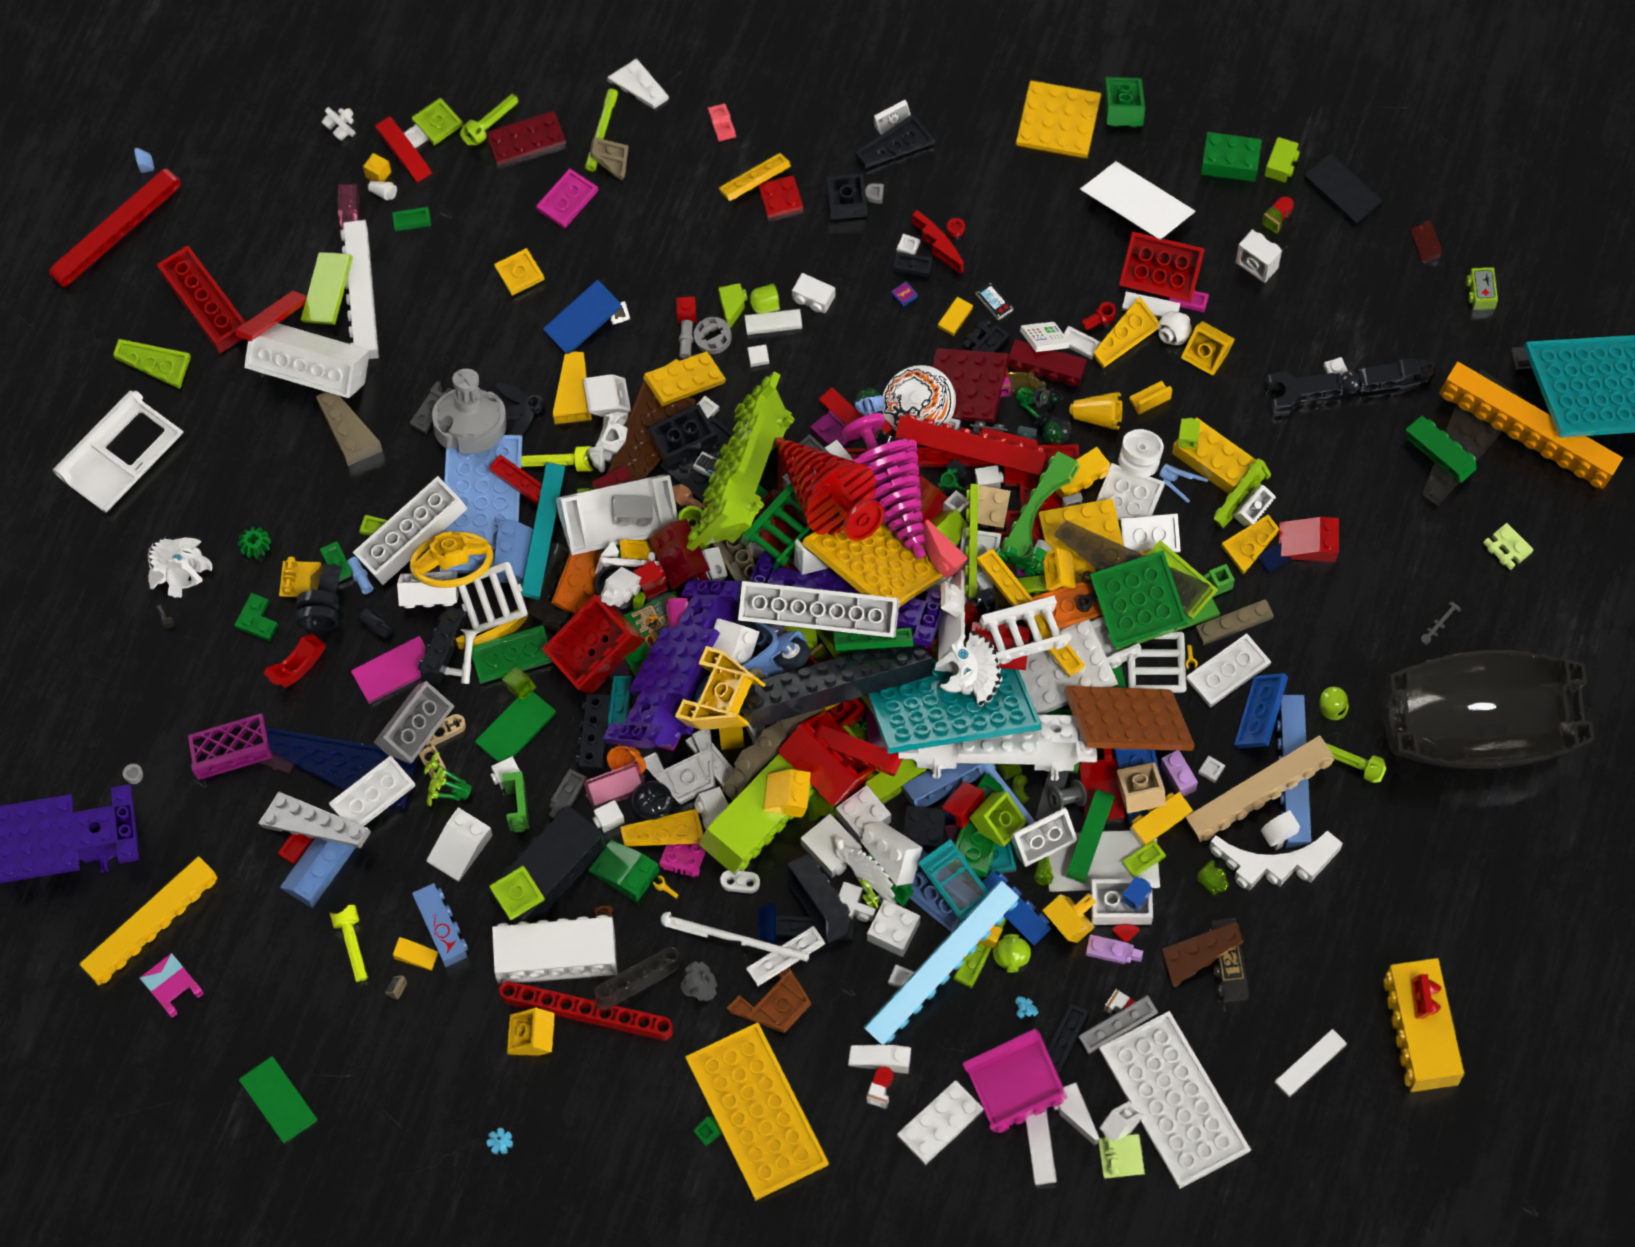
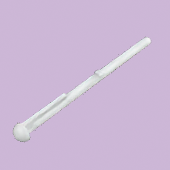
[661,912,809,962]

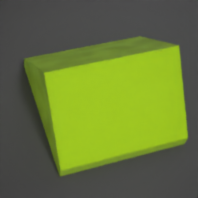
[931,508,969,546]

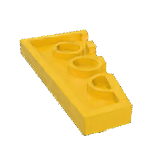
[620,809,703,846]

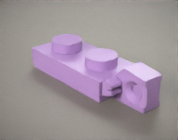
[1086,935,1143,964]

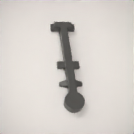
[1421,601,1461,645]

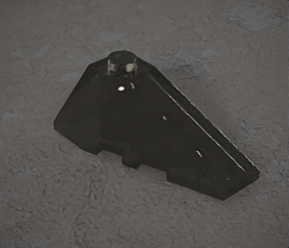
[527,542,570,621]

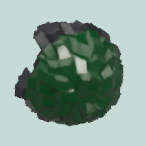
[1042,417,1072,445]

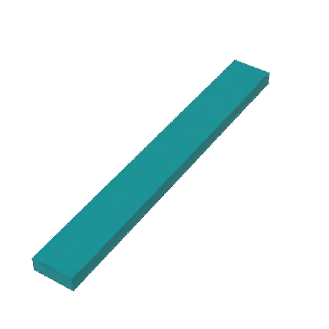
[521,462,565,600]

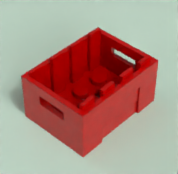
[542,594,645,694]
[778,711,875,807]

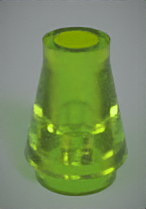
[1034,856,1054,885]

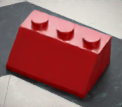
[971,622,1030,670]

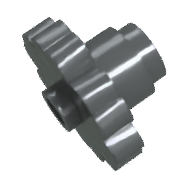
[681,961,717,1001]

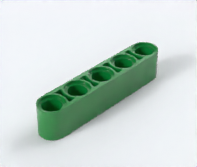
[1066,789,1115,884]

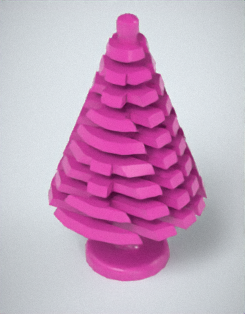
[842,413,926,559]

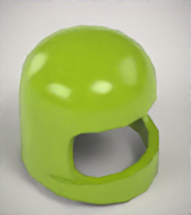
[750,283,780,314]
[1319,686,1349,720]

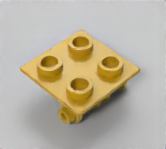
[279,557,321,597]

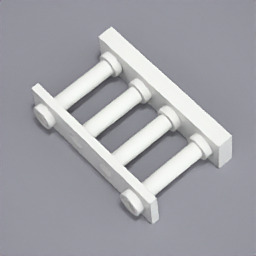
[979,596,1070,664]

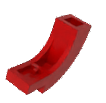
[263,634,326,688]

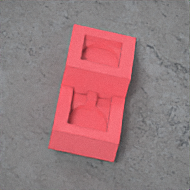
[708,104,736,141]

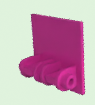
[659,844,706,877]

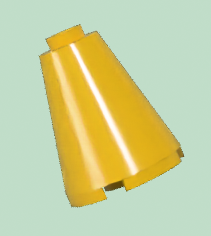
[1070,392,1122,430]

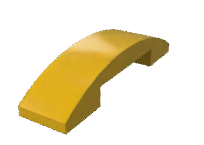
[456,609,528,650]

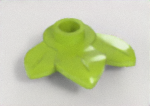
[857,878,879,909]

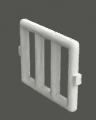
[458,562,528,633]
[1127,632,1186,693]

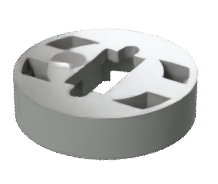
[694,317,732,354]

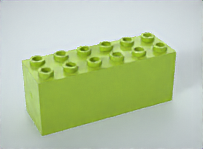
[699,754,815,875]

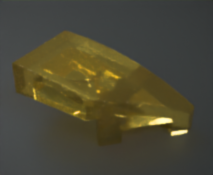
[1008,371,1046,392]

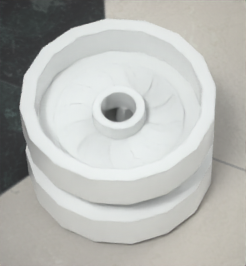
[1118,429,1164,477]

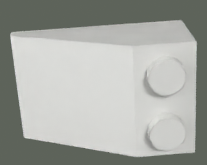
[426,808,493,882]

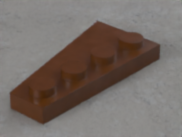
[1162,922,1244,987]

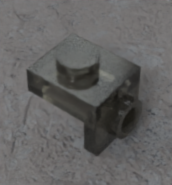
[542,608,572,631]

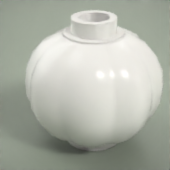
[1158,311,1192,345]

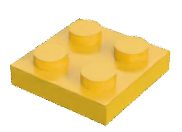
[494,248,544,296]

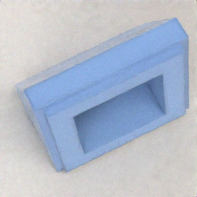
[134,148,154,173]

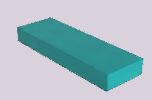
[607,675,634,727]

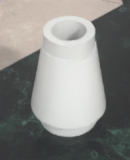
[368,181,397,200]

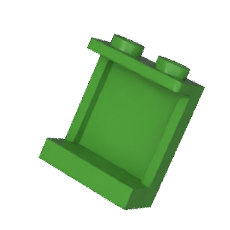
[502,771,529,832]

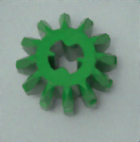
[238,526,271,559]

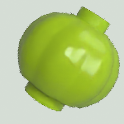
[993,934,1031,973]

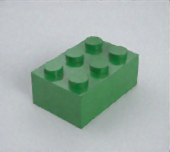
[1201,132,1262,182]

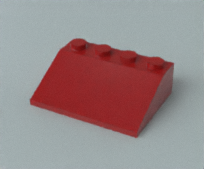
[1119,232,1205,302]

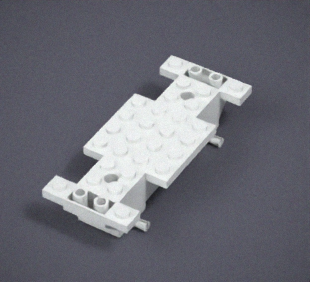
[898,701,1097,781]

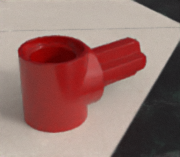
[1082,302,1116,330]

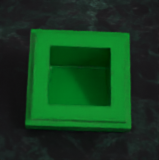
[693,1116,722,1146]

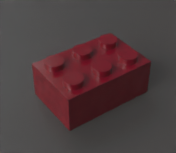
[649,519,710,590]

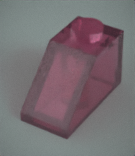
[338,184,359,227]

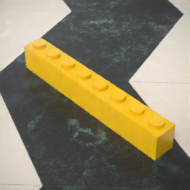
[80,856,217,986]

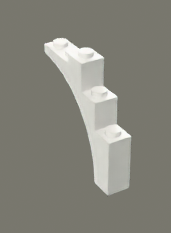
[1209,831,1343,891]

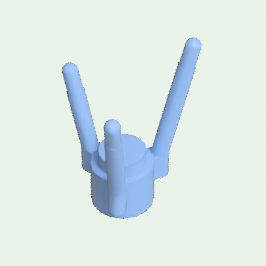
[1160,464,1208,503]

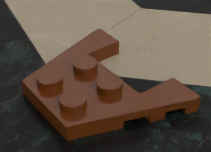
[727,967,811,1033]

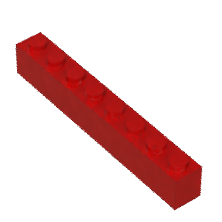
[895,413,1048,475]

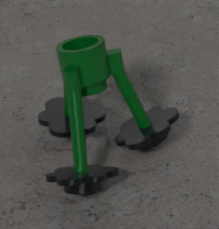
[1016,386,1057,431]
[933,459,971,498]

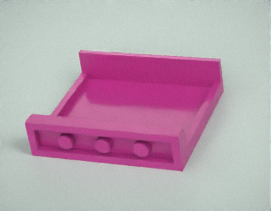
[963,1029,1068,1133]

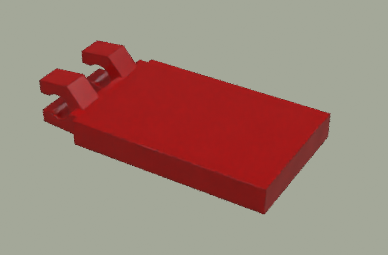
[1079,748,1124,820]

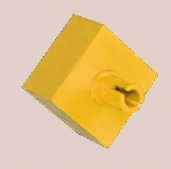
[1043,893,1097,943]

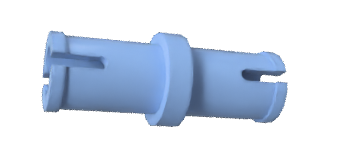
[347,557,373,594]

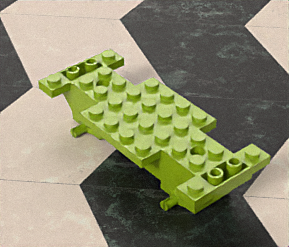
[687,371,794,551]

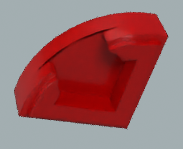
[1112,924,1140,943]

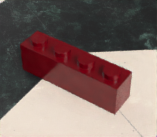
[1008,339,1087,387]

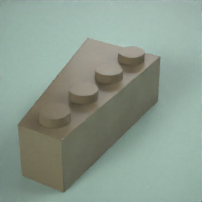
[316,392,382,466]
[710,535,755,581]

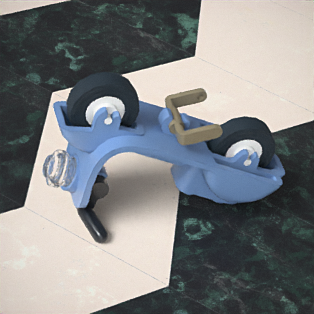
[694,617,810,703]

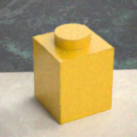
[363,153,391,182]

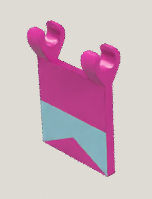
[140,953,203,1017]

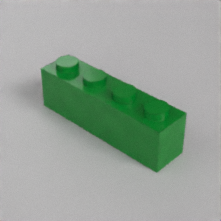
[1406,416,1477,483]

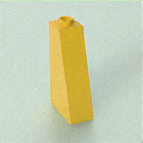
[553,351,592,424]

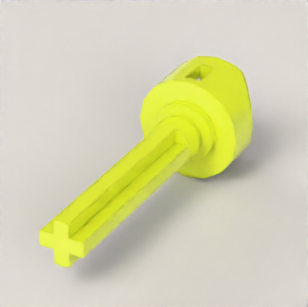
[521,446,593,472]
[330,905,368,982]

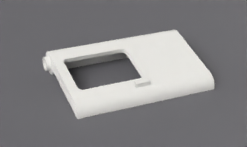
[53,390,184,513]

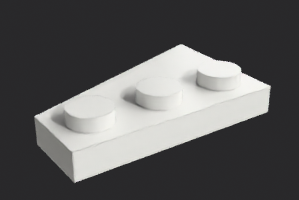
[607,59,668,109]

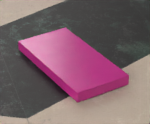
[351,636,426,704]

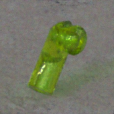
[1012,775,1030,804]

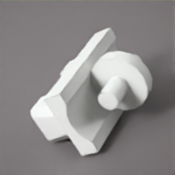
[322,107,356,141]

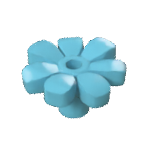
[1015,997,1038,1018]
[487,1128,513,1154]

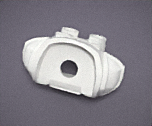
[587,412,629,472]

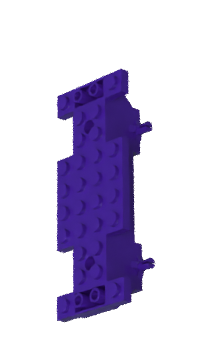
[750,550,943,648]
[603,580,742,748]
[0,785,139,883]

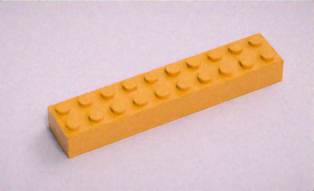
[1439,362,1623,489]

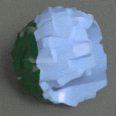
[855,387,884,416]

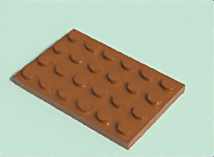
[1064,686,1195,751]

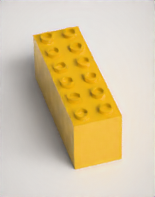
[1383,958,1464,1092]

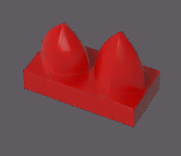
[1411,974,1442,1019]

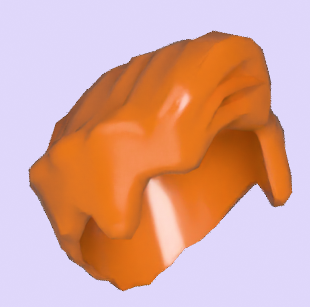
[607,745,647,774]

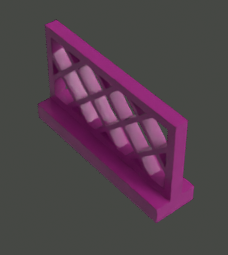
[188,713,273,780]

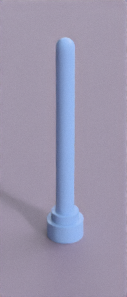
[981,763,1035,826]

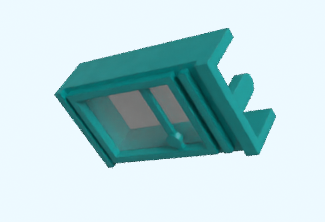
[918,839,989,922]

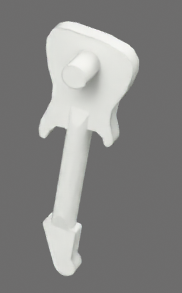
[600,552,662,567]

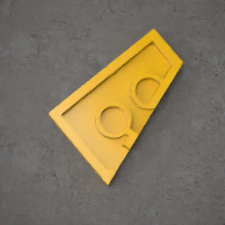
[1221,515,1279,575]

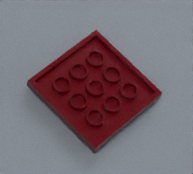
[933,348,1009,423]

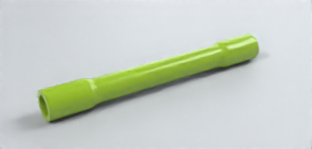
[585,89,618,171]

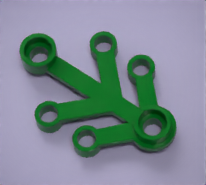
[995,546,1046,577]

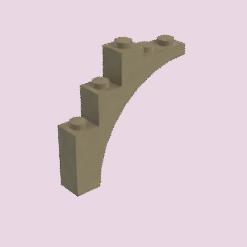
[722,708,824,801]

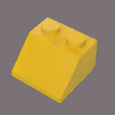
[1181,322,1235,375]
[763,769,811,818]
[507,1008,554,1056]

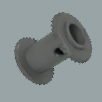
[1048,780,1087,812]

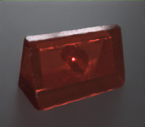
[1411,221,1442,262]

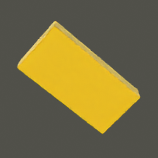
[938,297,973,336]
[619,539,649,561]

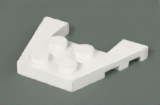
[643,729,715,804]

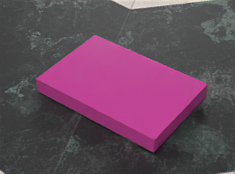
[536,169,598,229]

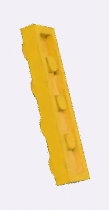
[719,153,790,201]

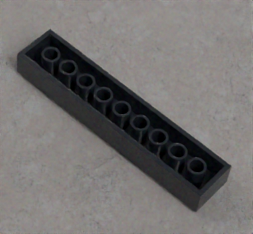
[740,644,933,729]

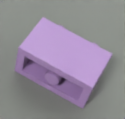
[1160,750,1198,797]

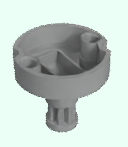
[432,369,507,454]

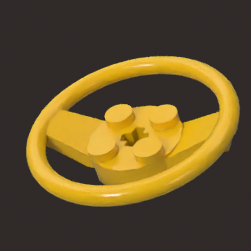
[410,531,494,588]

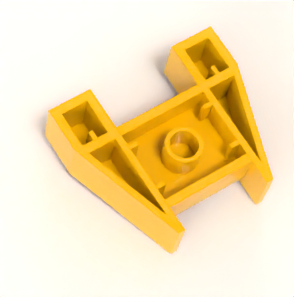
[675,646,766,730]

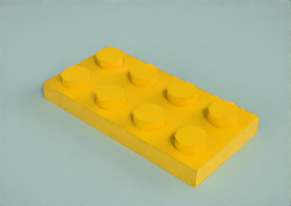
[643,351,726,406]

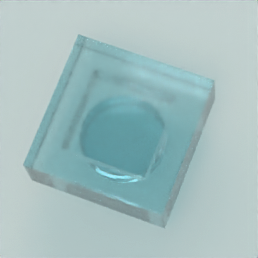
[1017,426,1037,440]

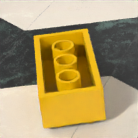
[1172,417,1256,494]

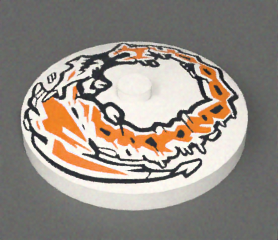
[882,365,956,432]

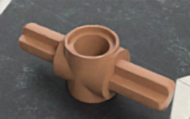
[672,484,706,510]

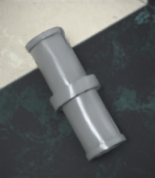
[679,320,694,359]

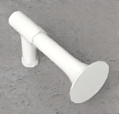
[445,629,480,684]

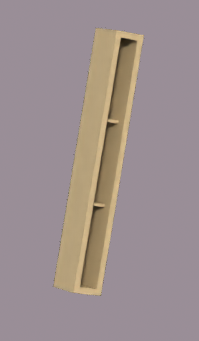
[1186,735,1334,842]

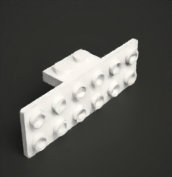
[938,569,965,661]

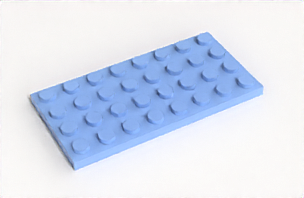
[440,435,523,574]

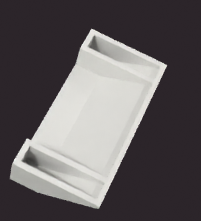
[556,474,679,555]

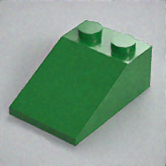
[1105,77,1145,127]
[588,840,659,903]

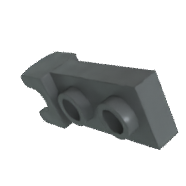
[410,381,452,434]

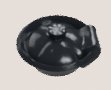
[631,781,674,820]

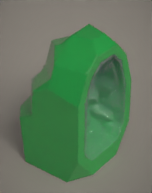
[977,774,1004,800]

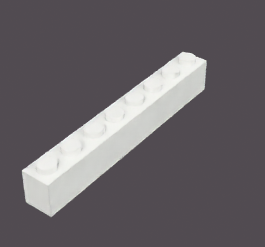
[341,220,379,359]

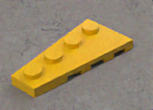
[1092,296,1159,368]

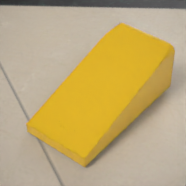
[393,937,439,971]

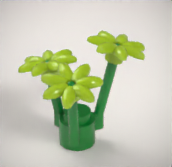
[424,752,471,806]

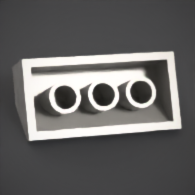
[374,681,454,764]

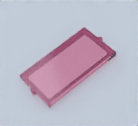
[583,762,645,811]

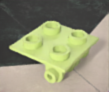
[1099,1134,1145,1178]

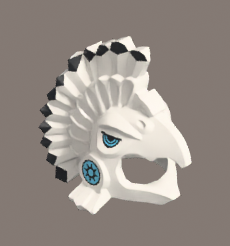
[148,535,212,598]
[935,631,1003,707]

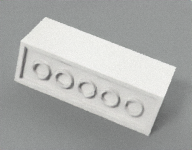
[244,323,370,398]
[492,915,618,985]

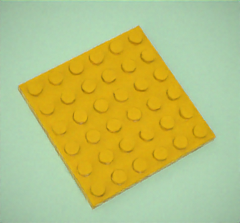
[802,522,944,607]

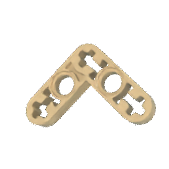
[419,714,466,780]

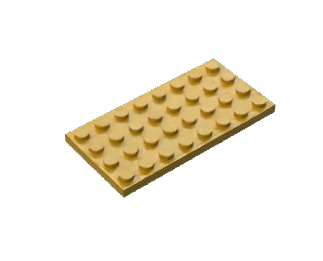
[686,1022,829,1201]

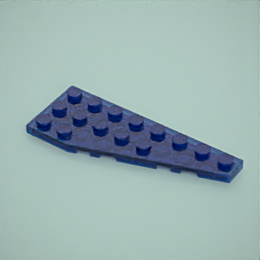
[262,727,418,809]

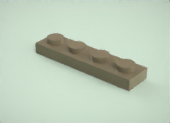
[1195,599,1274,645]

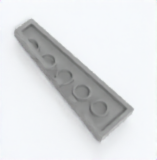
[258,792,371,848]

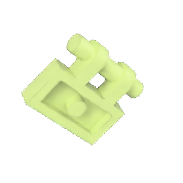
[1483,523,1533,570]

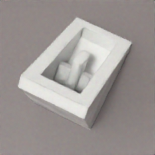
[794,539,829,575]

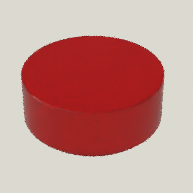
[947,218,965,237]

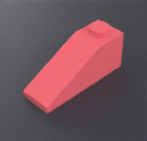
[919,519,968,579]

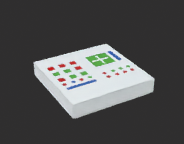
[1020,322,1070,352]

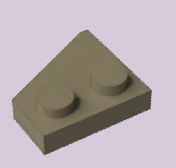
[590,137,628,180]

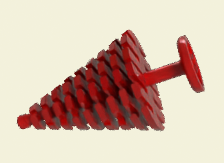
[775,437,884,541]

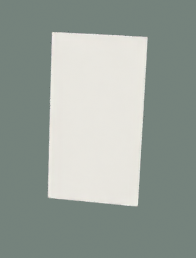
[1080,162,1195,240]
[1047,831,1160,892]

